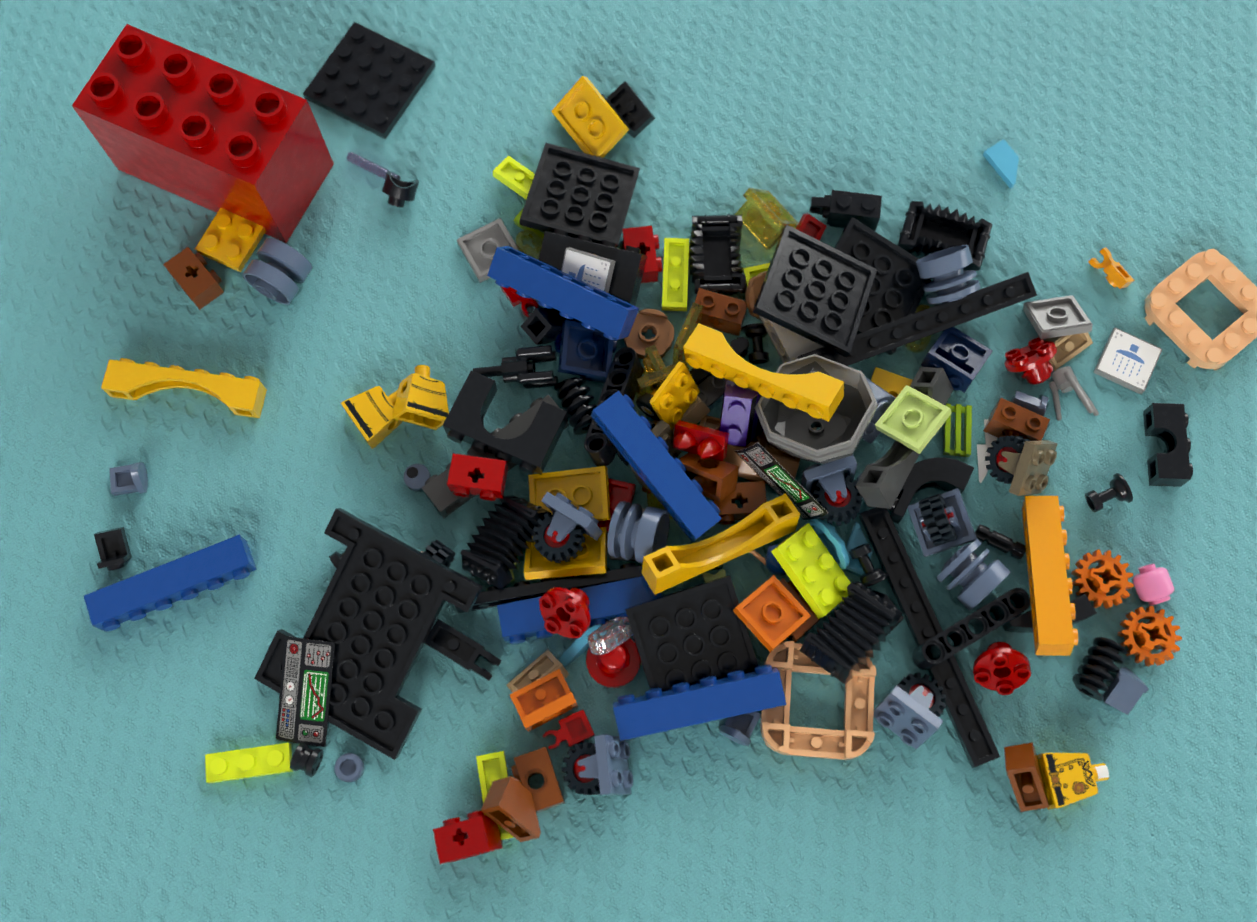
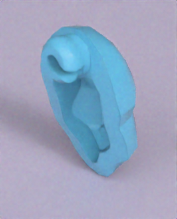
[804,519,850,570]

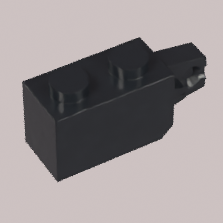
[809,190,882,231]

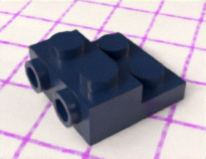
[558,320,617,383]
[921,327,993,393]

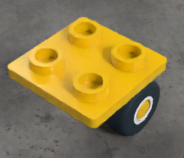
[636,361,700,430]

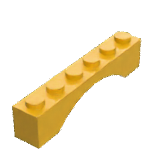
[683,324,844,422]
[101,358,267,418]
[642,494,800,595]

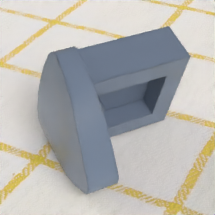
[1011,391,1049,416]
[109,462,148,496]
[1103,667,1149,715]
[718,711,761,746]

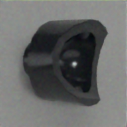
[382,171,419,207]

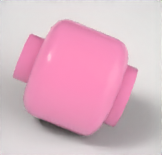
[1132,563,1175,605]

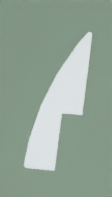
[977,419,997,483]

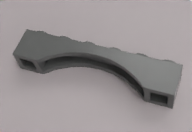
[856,367,954,509]

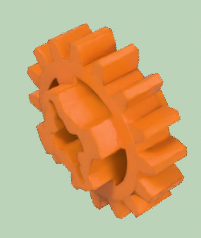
[1071,549,1134,609]
[1118,606,1182,667]

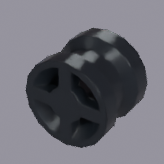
[290,743,323,777]

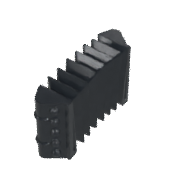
[897,201,992,271]
[689,214,746,295]
[460,495,552,589]
[800,581,902,685]

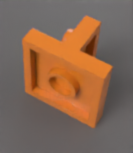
[733,575,811,652]
[510,669,578,732]

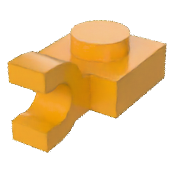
[1088,248,1135,289]

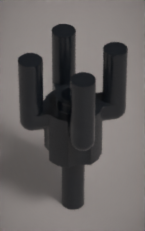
[473,345,558,389]

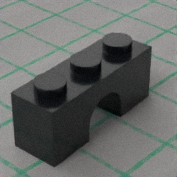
[1143,403,1193,487]

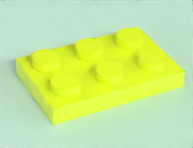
[771,523,851,619]

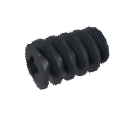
[554,377,597,435]
[1072,637,1128,701]

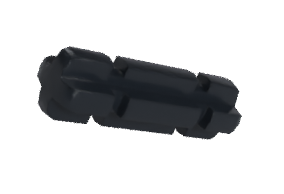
[975,525,1026,559]

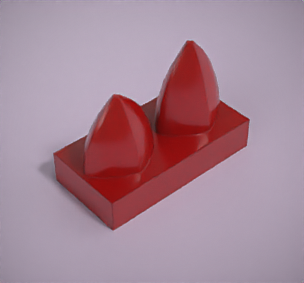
[673,420,729,461]

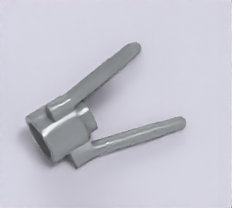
[1049,366,1099,421]

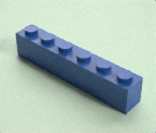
[487,246,639,341]
[591,390,722,542]
[84,534,257,631]
[497,576,663,644]
[613,665,786,741]

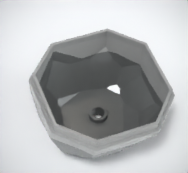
[755,354,878,464]

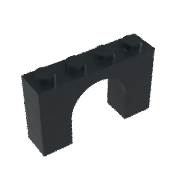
[539,228,647,306]
[443,371,568,475]

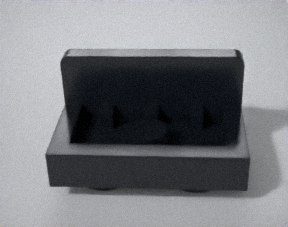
[602,81,656,138]

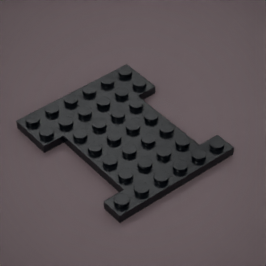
[254,508,483,760]

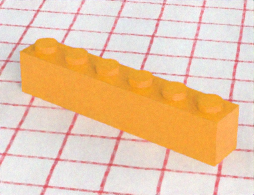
[1022,496,1078,656]

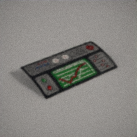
[735,443,828,520]
[276,636,335,746]

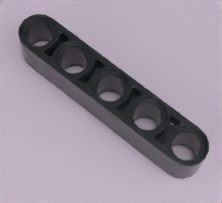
[584,347,643,466]
[912,588,1030,670]

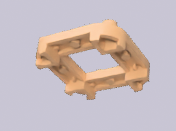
[1144,249,1257,371]
[760,641,877,760]

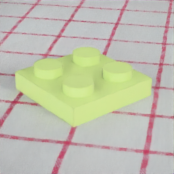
[875,385,952,454]

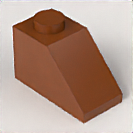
[1004,742,1049,812]
[480,776,541,842]

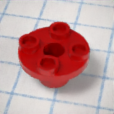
[1004,337,1057,385]
[539,587,591,638]
[586,632,641,688]
[973,642,1031,695]

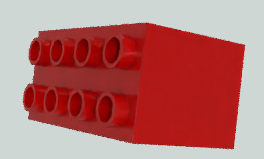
[72,24,334,243]

